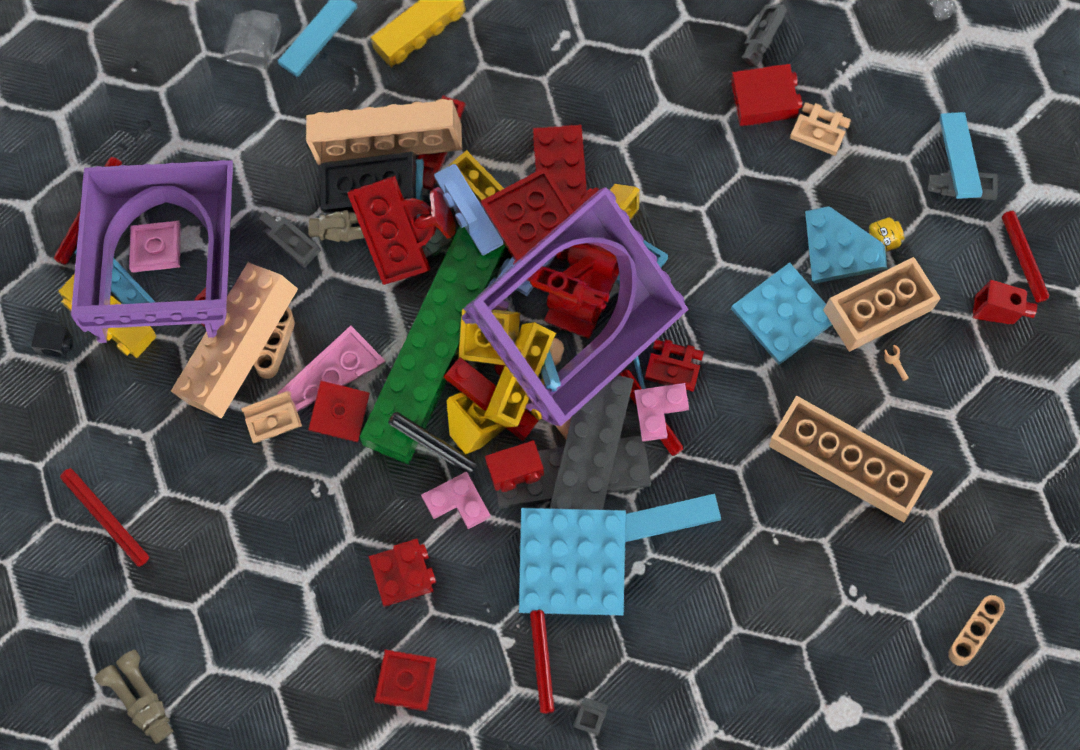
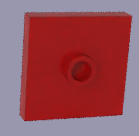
[308,381,370,443]
[374,649,437,711]

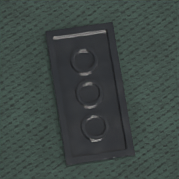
[321,151,416,213]

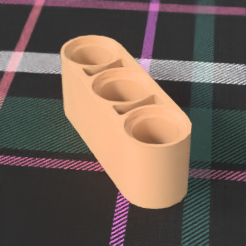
[254,307,295,379]
[949,595,1005,666]

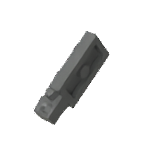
[742,4,787,67]
[927,170,998,200]
[259,211,321,268]

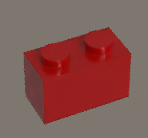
[485,440,544,492]

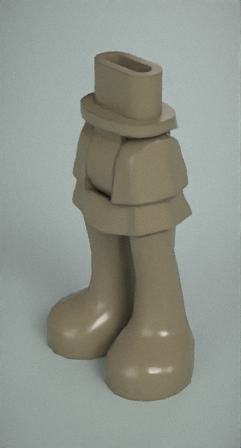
[309,210,364,242]
[94,650,173,744]

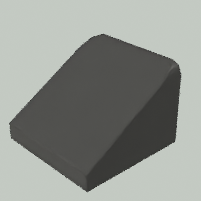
[573,697,609,736]

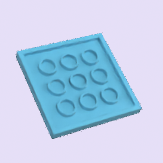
[519,508,626,615]

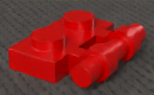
[645,339,704,392]

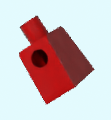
[972,280,1037,324]

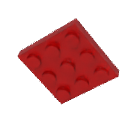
[480,167,574,260]

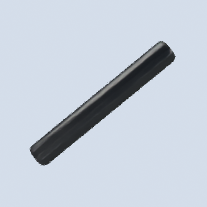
[388,412,476,473]

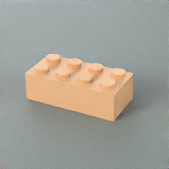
[823,257,941,352]

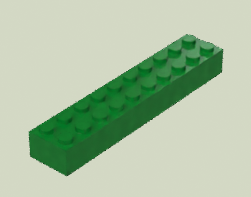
[360,226,508,465]

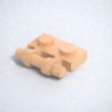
[790,102,851,156]

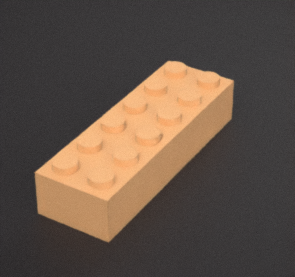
[306,99,462,165]
[171,263,298,419]
[769,396,933,523]

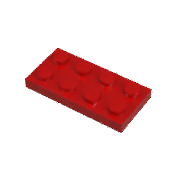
[533,125,587,205]

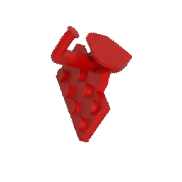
[347,176,456,285]

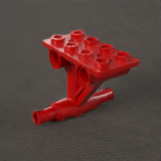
[513,243,619,338]

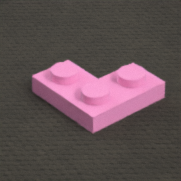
[635,383,689,442]
[421,471,491,529]

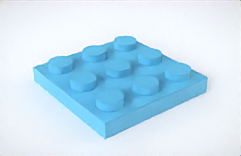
[731,263,832,365]

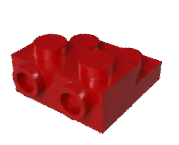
[369,539,436,607]

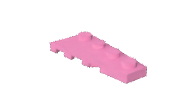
[277,326,386,412]

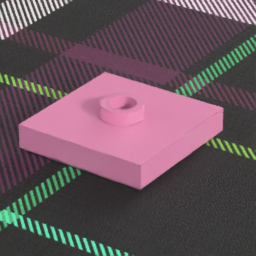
[129,221,181,272]

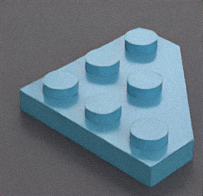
[805,206,887,284]

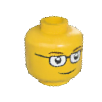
[869,217,905,252]

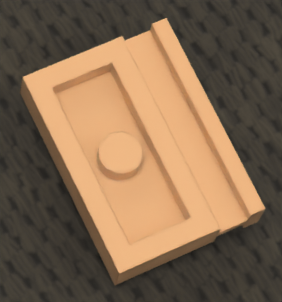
[241,391,302,443]

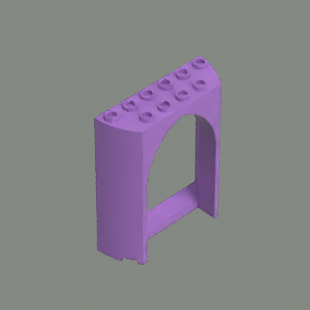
[71,160,233,343]
[462,187,689,426]

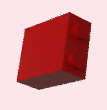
[731,64,802,126]

